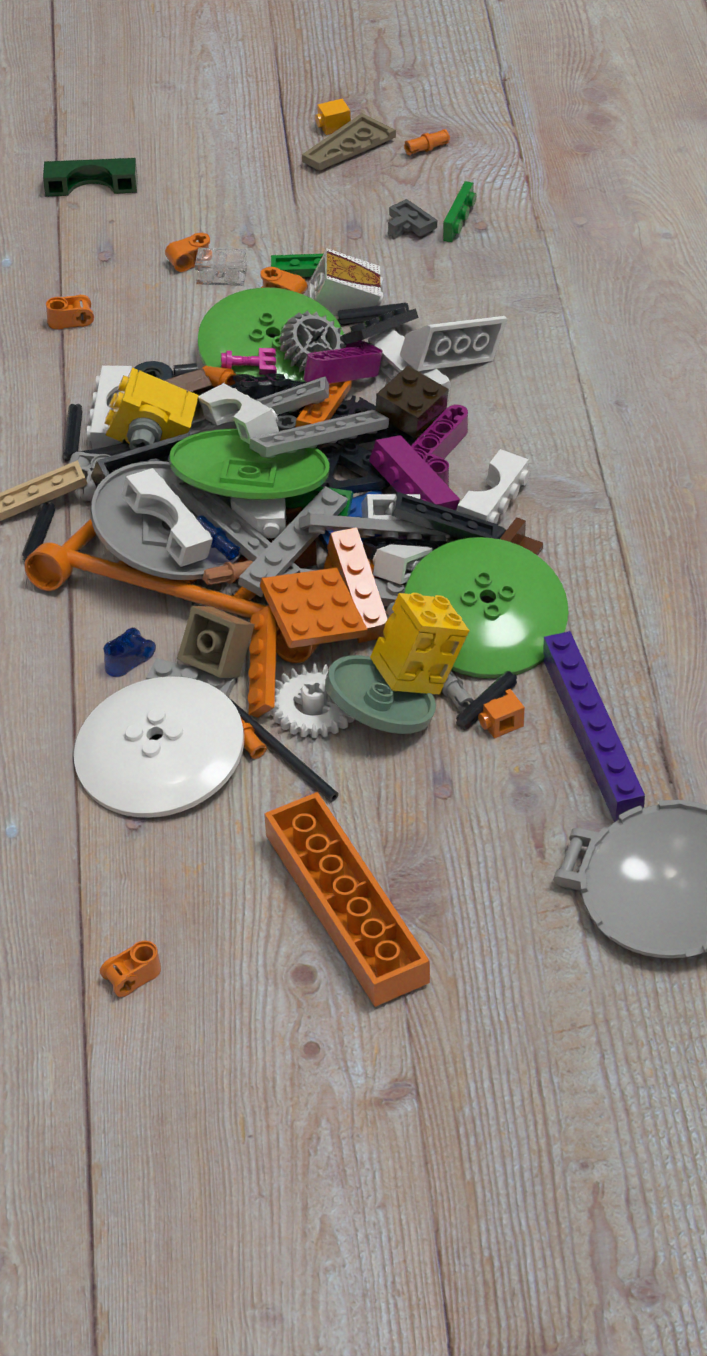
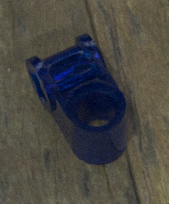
[103,627,156,677]

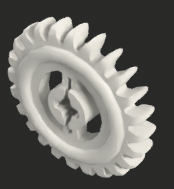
[269,663,355,738]

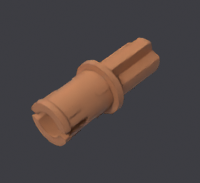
[202,560,253,585]

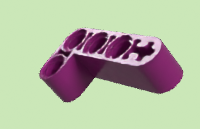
[303,340,383,383]
[411,405,468,487]

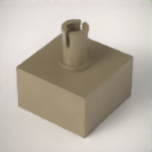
[177,606,255,678]

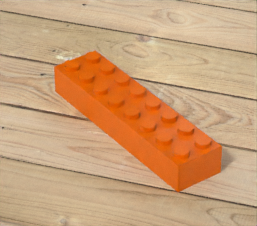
[264,792,430,1007]

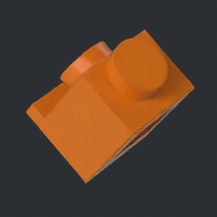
[478,689,525,738]

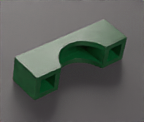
[43,158,138,197]

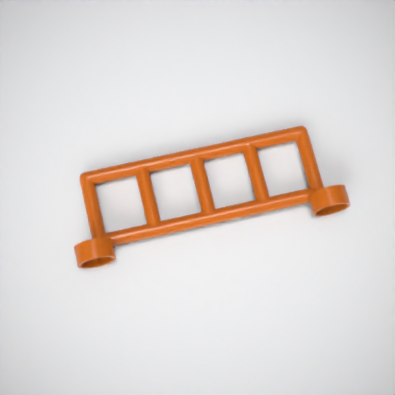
[25,519,319,663]

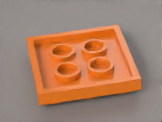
[259,568,368,648]

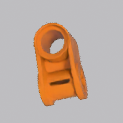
[165,233,213,272]
[260,267,308,294]
[46,294,94,330]
[100,940,161,997]

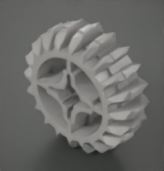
[279,310,347,372]

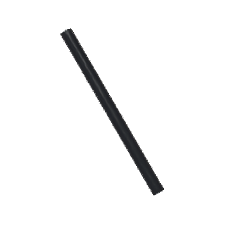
[227,696,339,802]

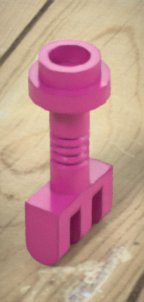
[221,348,277,375]

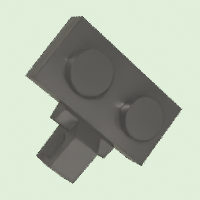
[388,199,438,238]

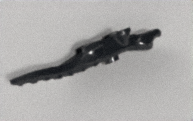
[199,373,307,400]

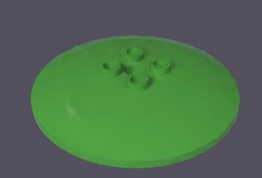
[197,288,344,381]
[169,429,329,500]
[405,537,568,678]

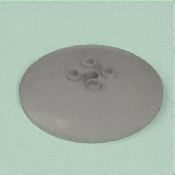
[90,461,243,580]

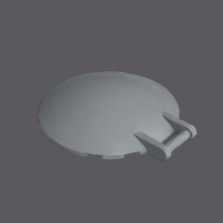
[553,800,707,958]

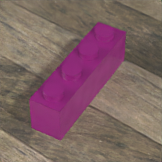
[369,435,460,511]

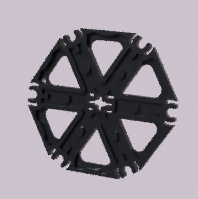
[277,395,412,494]

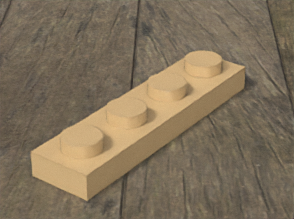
[0,460,88,521]

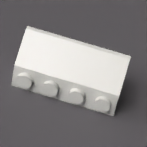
[400,316,507,371]

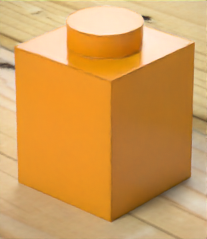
[315,98,351,135]

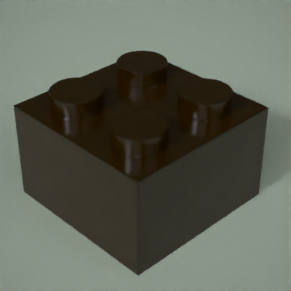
[375,365,449,439]

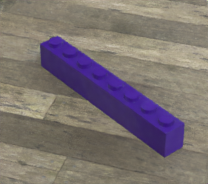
[543,631,645,822]

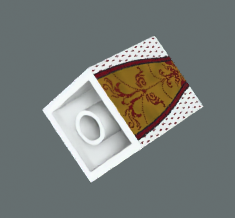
[308,248,383,315]

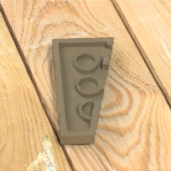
[302,113,396,171]

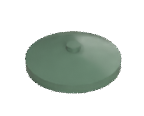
[325,655,436,734]

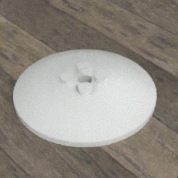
[74,677,244,818]

